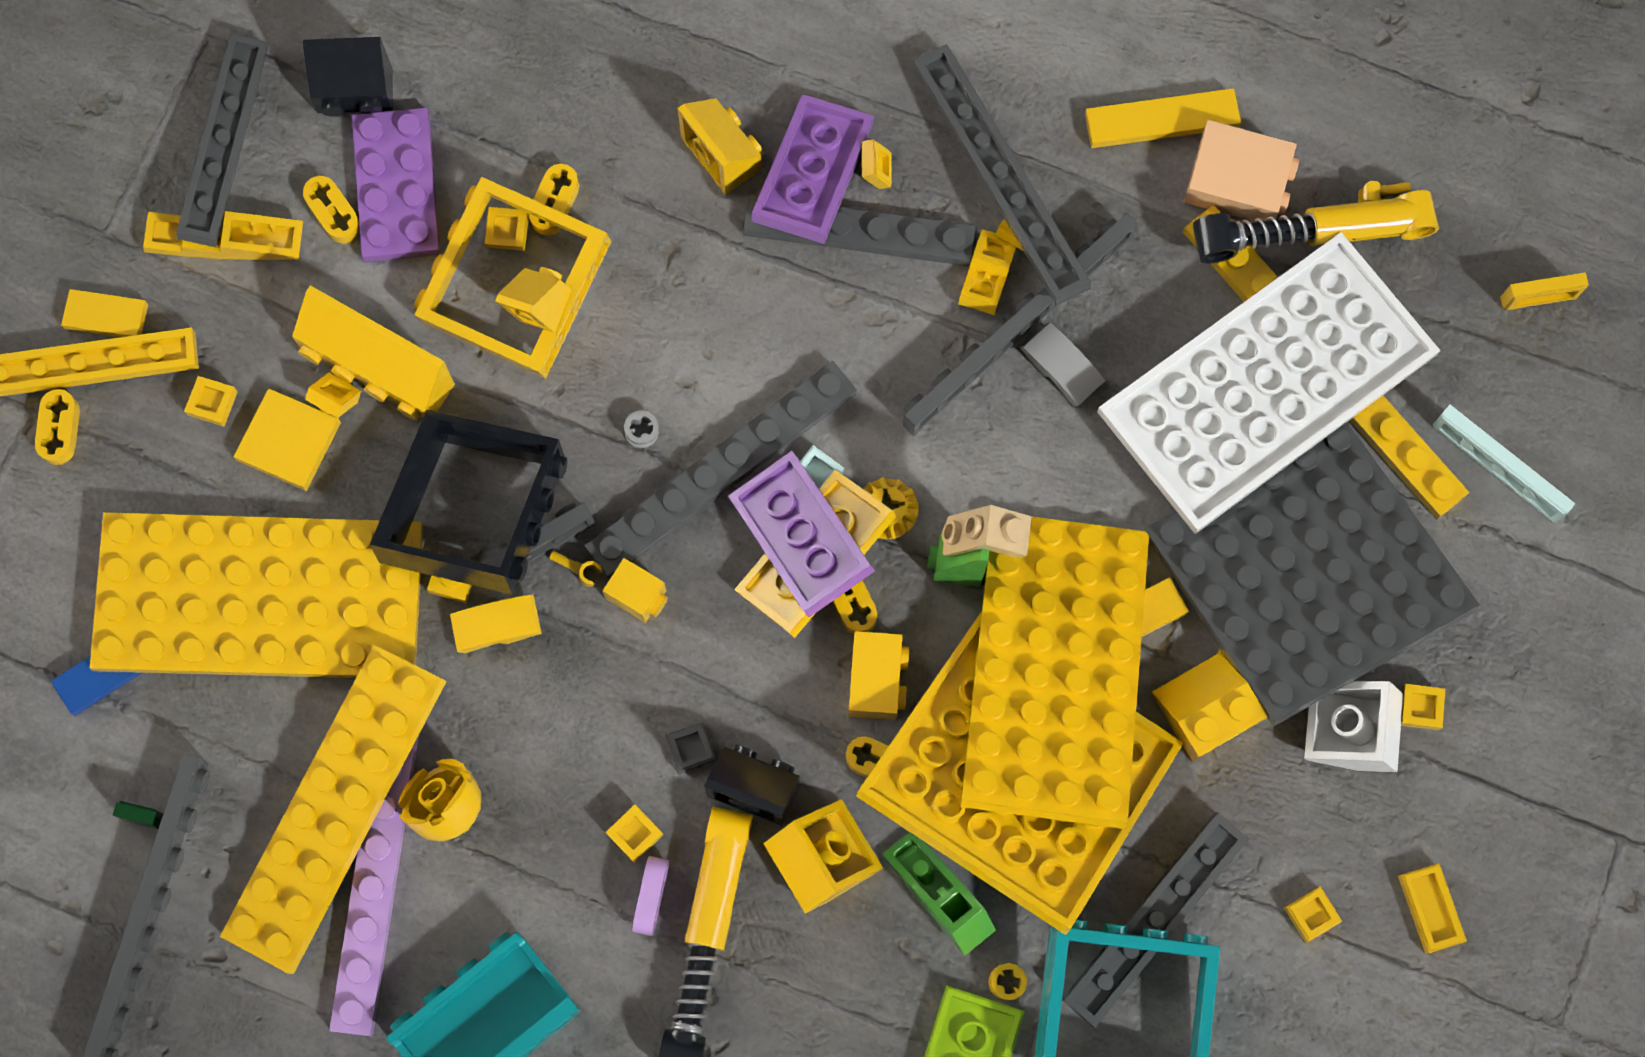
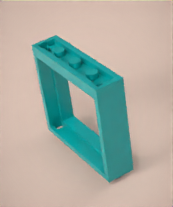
[1035,919,1221,1057]

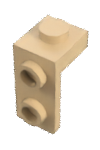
[942,505,1032,558]

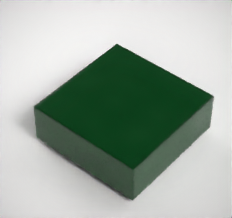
[112,801,163,829]

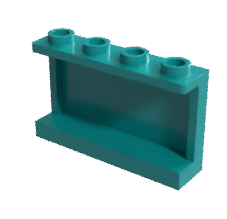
[385,932,582,1057]

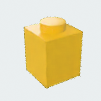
[603,558,668,624]

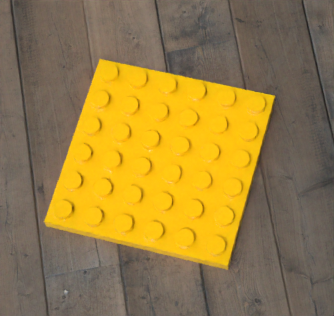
[856,611,1184,935]

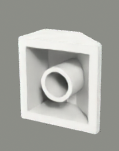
[1304,681,1403,772]

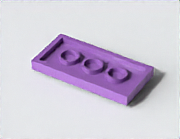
[751,94,874,244]
[352,108,440,262]
[728,451,875,617]

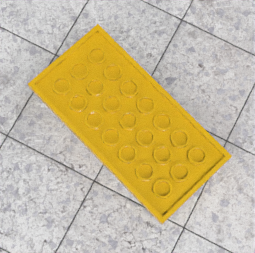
[90,512,424,678]
[960,516,1149,829]

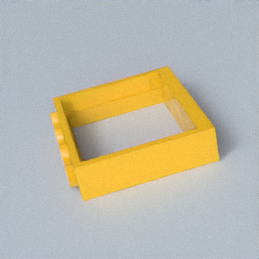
[414,177,612,379]

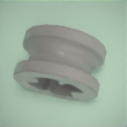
[624,410,659,449]

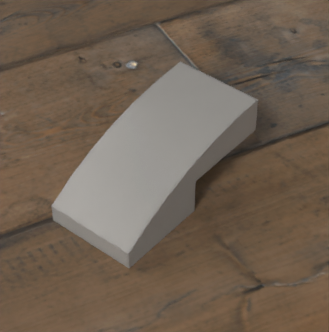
[1020,322,1106,406]

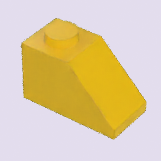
[495,267,572,333]

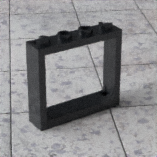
[370,410,568,595]

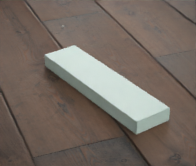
[1432,405,1575,523]

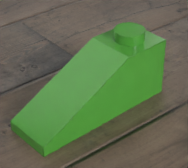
[927,534,990,588]
[882,832,996,956]

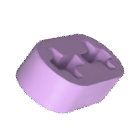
[632,856,669,936]

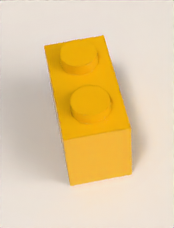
[848,631,909,720]

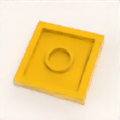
[234,388,341,491]

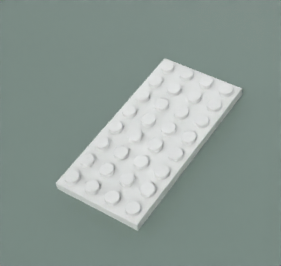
[1097,232,1441,534]

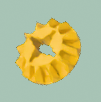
[863,477,919,539]

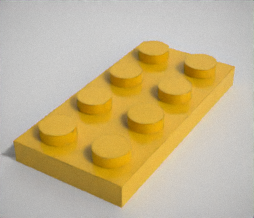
[734,469,896,638]

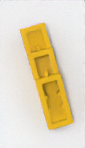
[143,211,303,260]

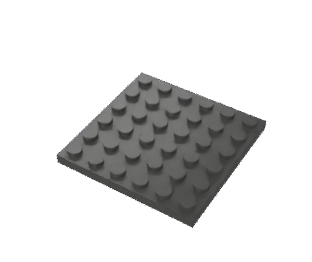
[1144,422,1480,727]

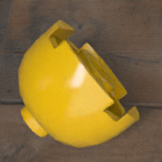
[398,759,482,842]

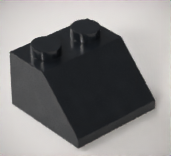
[303,37,393,117]
[704,745,800,826]

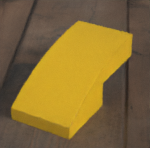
[958,229,1016,315]
[450,595,542,654]

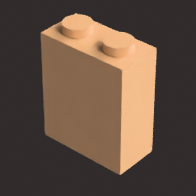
[1184,120,1299,221]

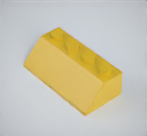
[292,285,455,421]

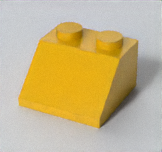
[677,98,763,195]
[1151,653,1268,762]
[763,799,883,914]

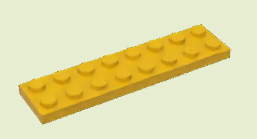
[220,645,447,974]

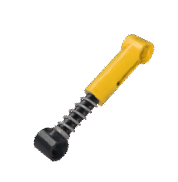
[1193,190,1439,264]
[658,806,753,1057]

